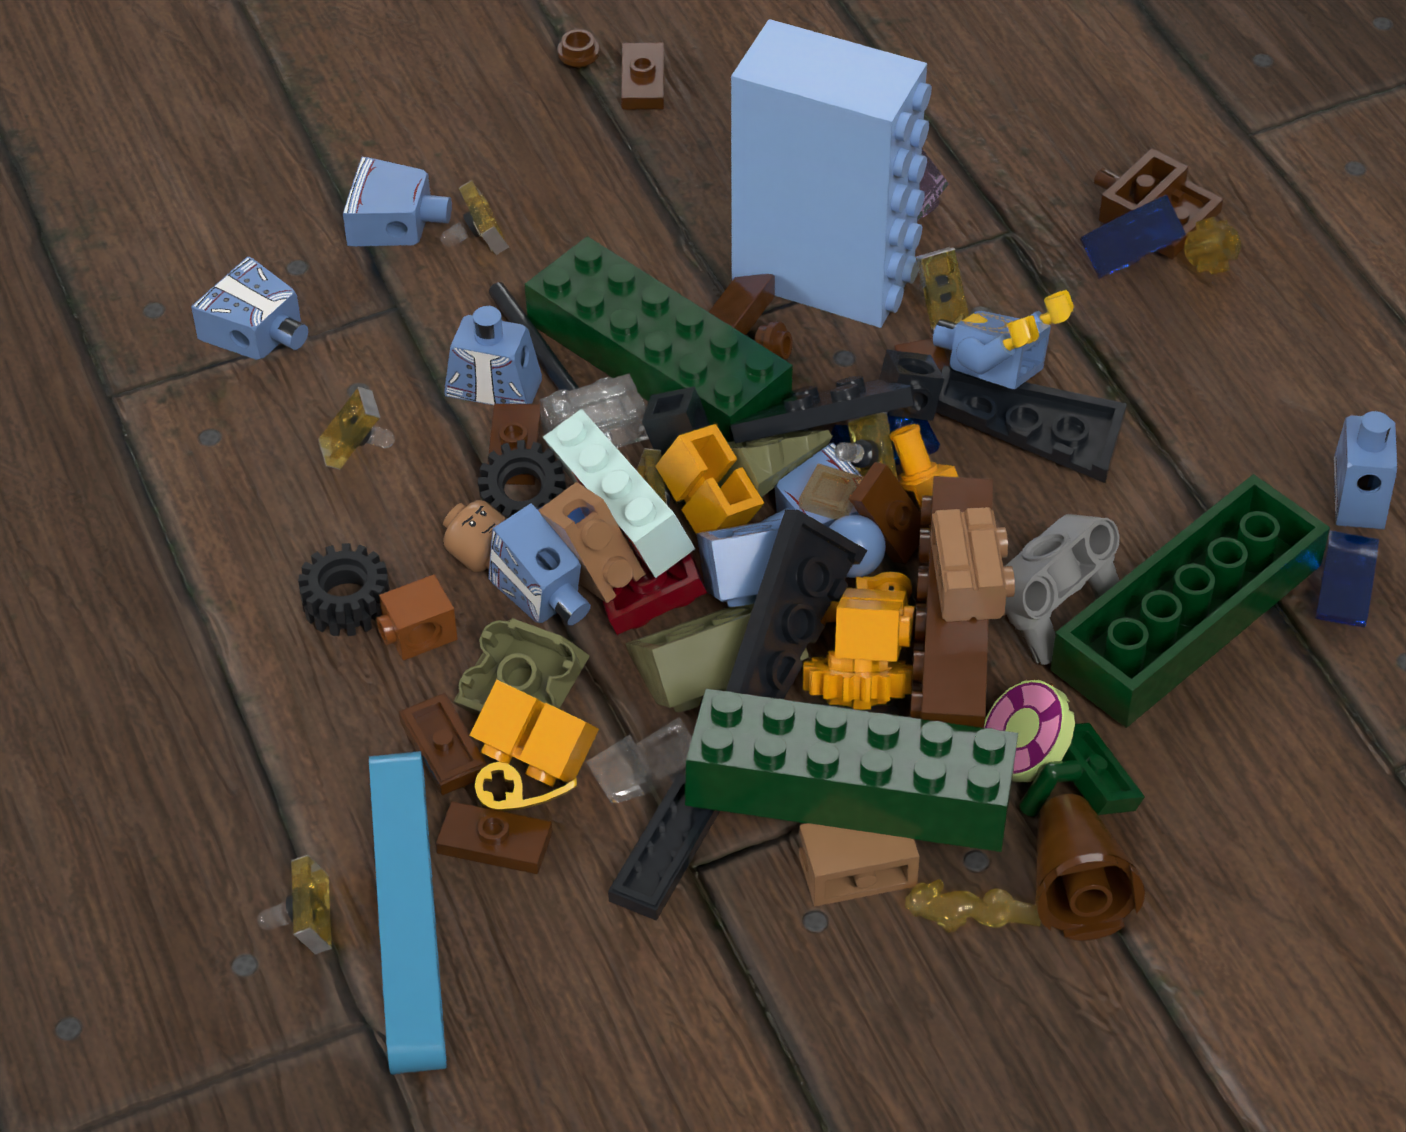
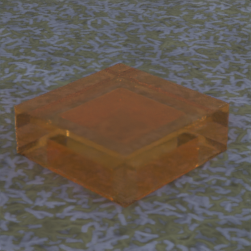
[799,463,863,520]

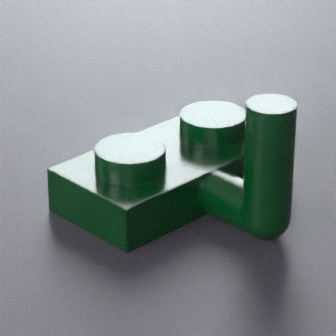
[1019,723,1145,816]

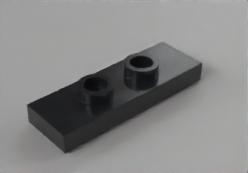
[608,773,720,921]

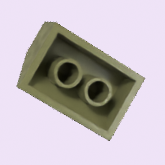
[626,603,809,712]

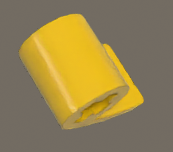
[475,762,577,811]

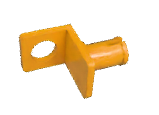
[889,424,958,526]

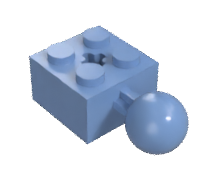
[696,515,886,607]

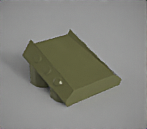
[718,430,832,497]
[452,618,590,715]

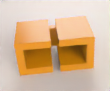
[655,424,764,535]
[835,588,915,662]
[469,679,599,787]

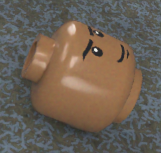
[443,500,507,572]

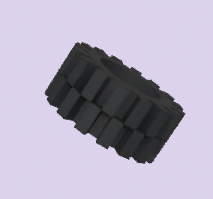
[478,440,566,518]
[298,543,390,636]

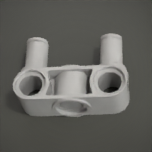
[1004,514,1120,665]

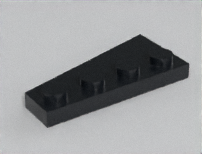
[936,365,1127,483]
[726,510,868,699]

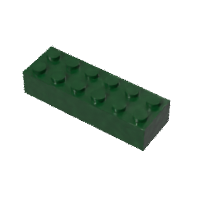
[525,236,793,442]
[1050,474,1330,728]
[685,689,1018,852]

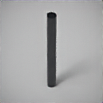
[489,282,588,411]

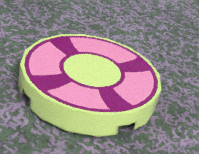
[984,680,1075,782]

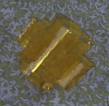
[1184,217,1241,275]

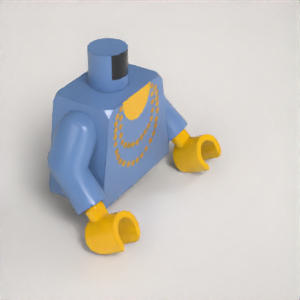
[933,290,1074,389]

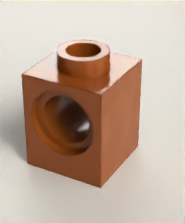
[376,574,458,661]

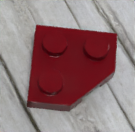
[603,552,707,635]

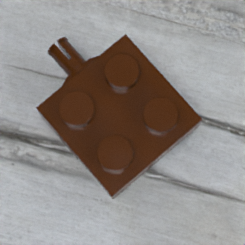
[1094,148,1223,259]

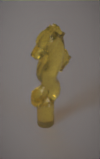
[905,879,1041,934]

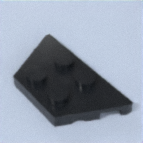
[731,376,915,444]

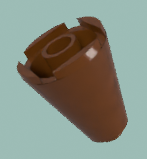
[1035,794,1145,941]

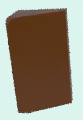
[709,274,775,335]

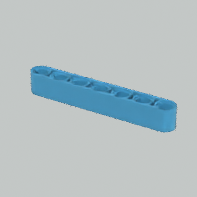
[369,751,447,1075]

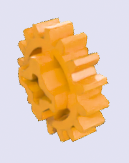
[802,651,913,710]

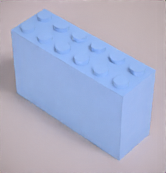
[731,19,932,328]

